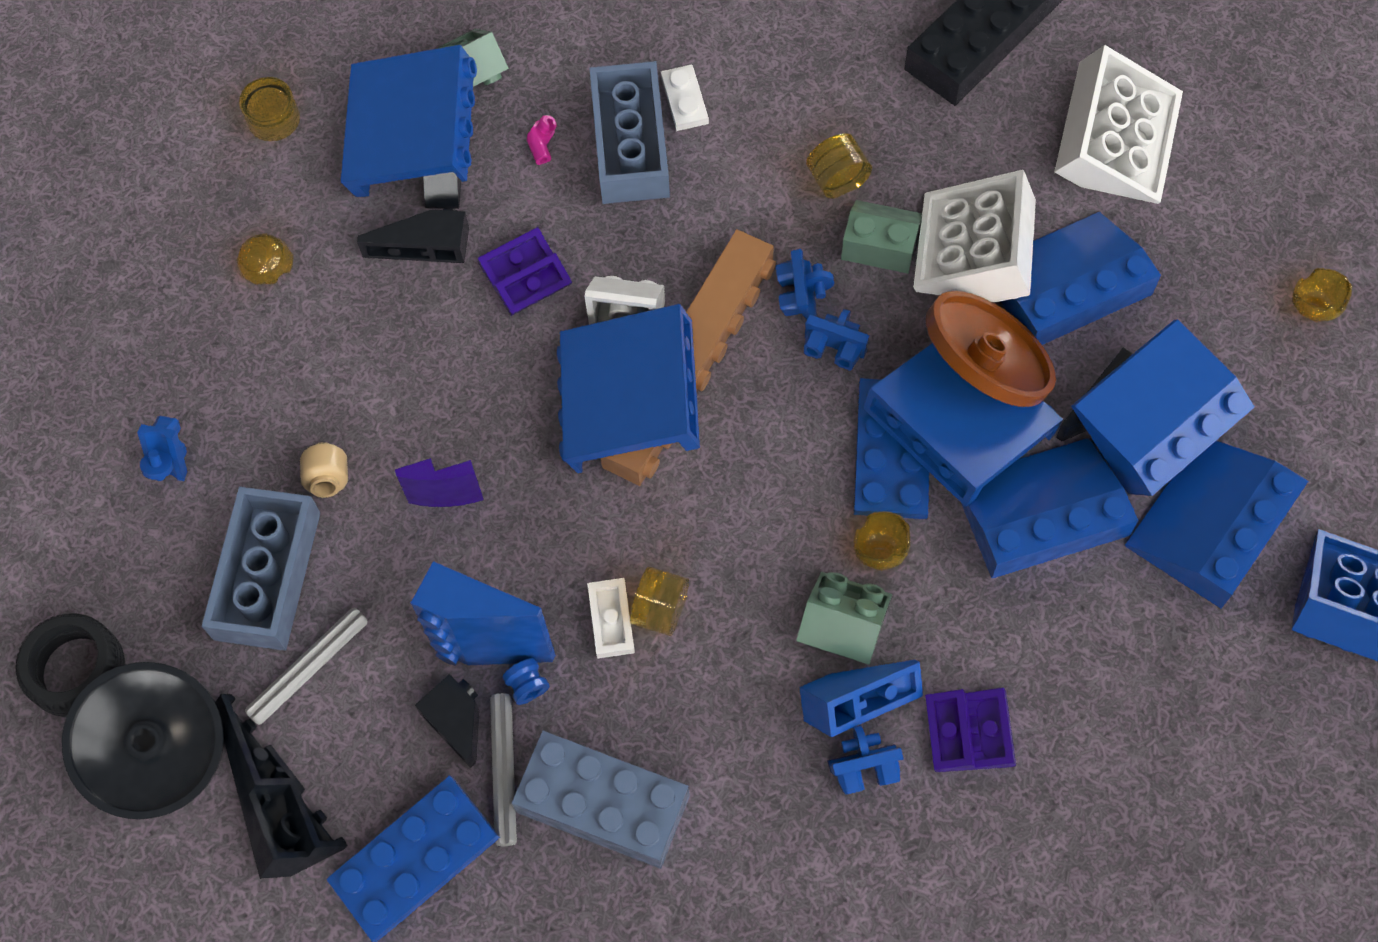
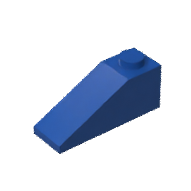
[799,660,923,737]

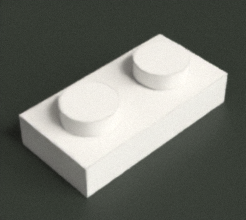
[660,65,709,131]
[587,578,635,659]

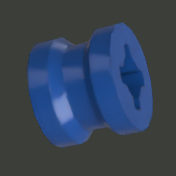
[502,658,550,705]

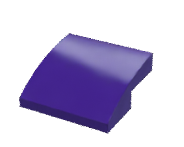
[477,227,572,316]
[395,458,484,507]
[925,687,1016,772]

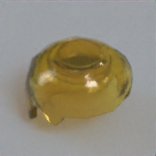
[236,233,294,285]
[1292,268,1353,322]
[853,511,911,571]

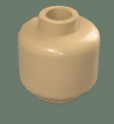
[300,443,348,498]

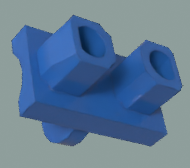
[776,248,835,320]
[804,309,870,370]
[137,416,187,481]
[827,725,904,794]

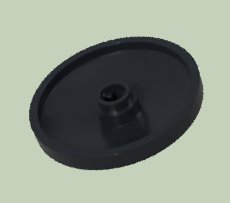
[62,662,224,819]

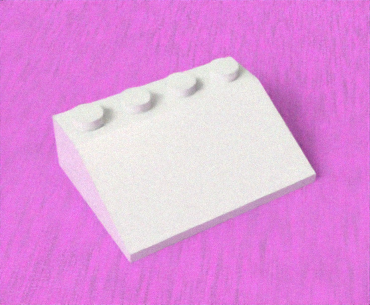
[1054,45,1183,204]
[913,170,1036,302]

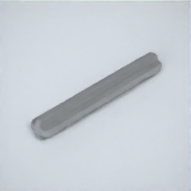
[245,607,368,725]
[490,693,517,847]

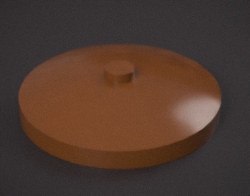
[925,291,1056,407]

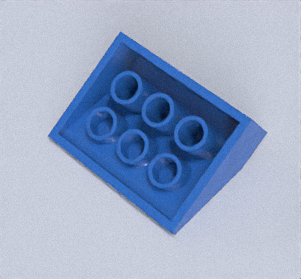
[1001,212,1161,345]
[1071,319,1255,496]
[961,438,1138,578]
[1125,441,1309,609]
[1291,529,1378,662]
[411,561,556,666]

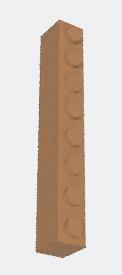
[601,229,776,486]

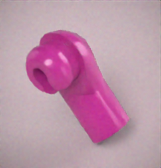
[527,115,557,165]

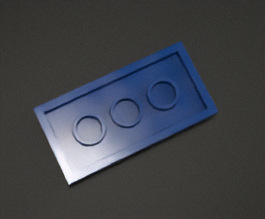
[854,378,929,519]
[326,775,500,942]

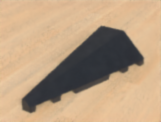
[216,694,347,879]

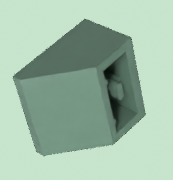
[796,572,892,665]

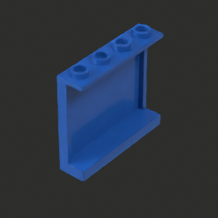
[341,45,477,197]
[557,304,700,473]
[863,343,1063,507]

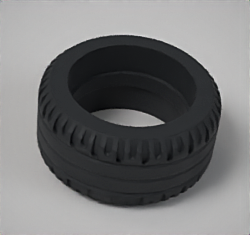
[15,613,125,717]

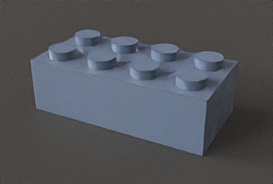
[589,61,670,204]
[201,487,320,651]
[512,731,690,869]

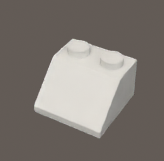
[584,276,665,325]

